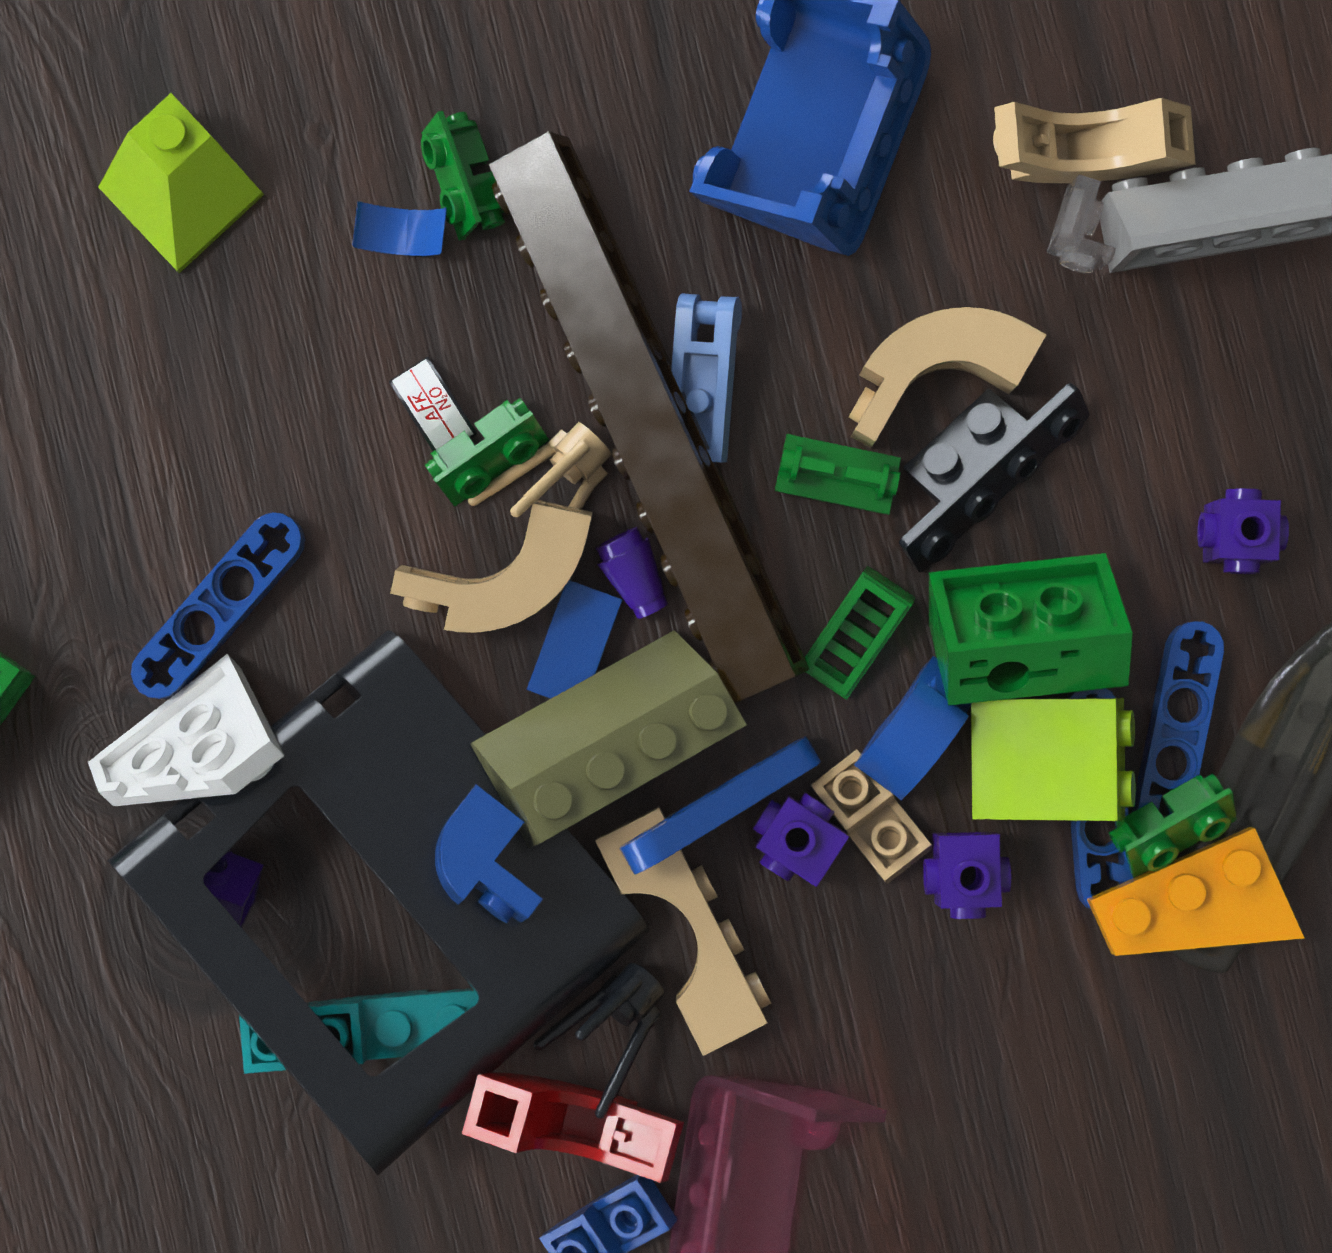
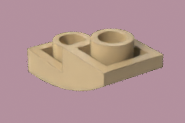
[811,749,933,884]

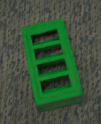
[804,566,915,700]

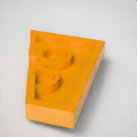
[1087,827,1304,956]

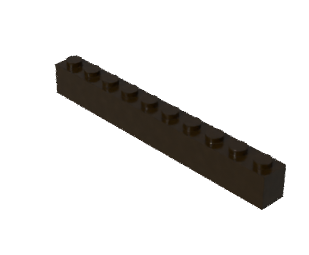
[489,131,810,703]

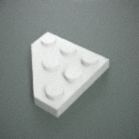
[88,654,284,806]

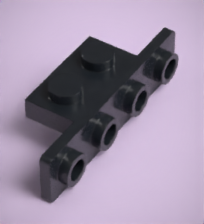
[899,383,1090,572]

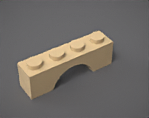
[595,806,772,1056]

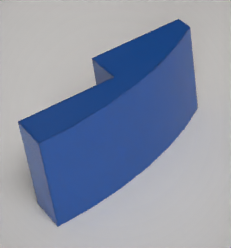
[539,1175,678,1253]

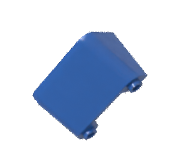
[689,0,931,256]

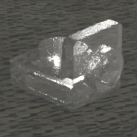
[1046,174,1116,273]

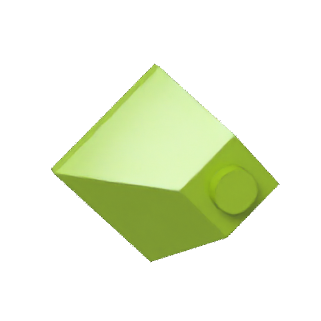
[98,93,264,273]

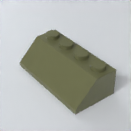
[470,630,747,848]

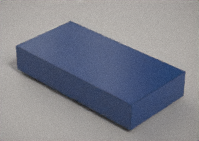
[527,580,623,699]

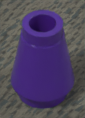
[595,527,668,619]

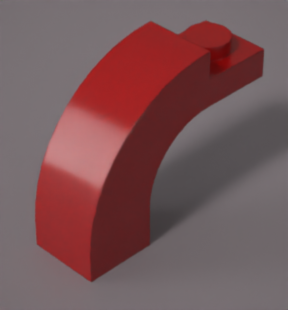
[462,1072,684,1183]

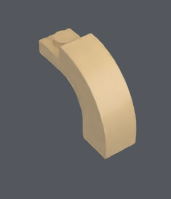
[993,98,1196,183]
[848,307,1046,448]
[390,500,593,633]

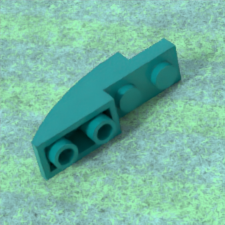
[239,988,478,1074]

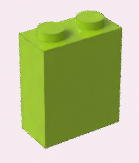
[971,698,1136,821]

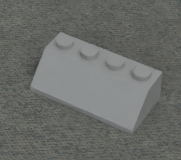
[1097,148,1332,273]

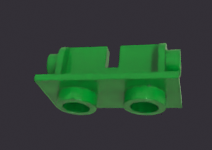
[421,110,505,241]
[424,398,549,507]
[775,434,901,515]
[1109,774,1237,878]

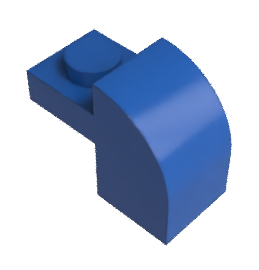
[854,656,971,801]
[435,784,543,923]

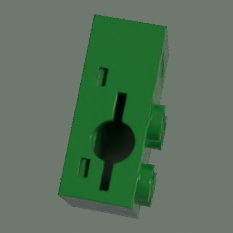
[929,553,1133,706]

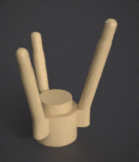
[468,422,612,517]

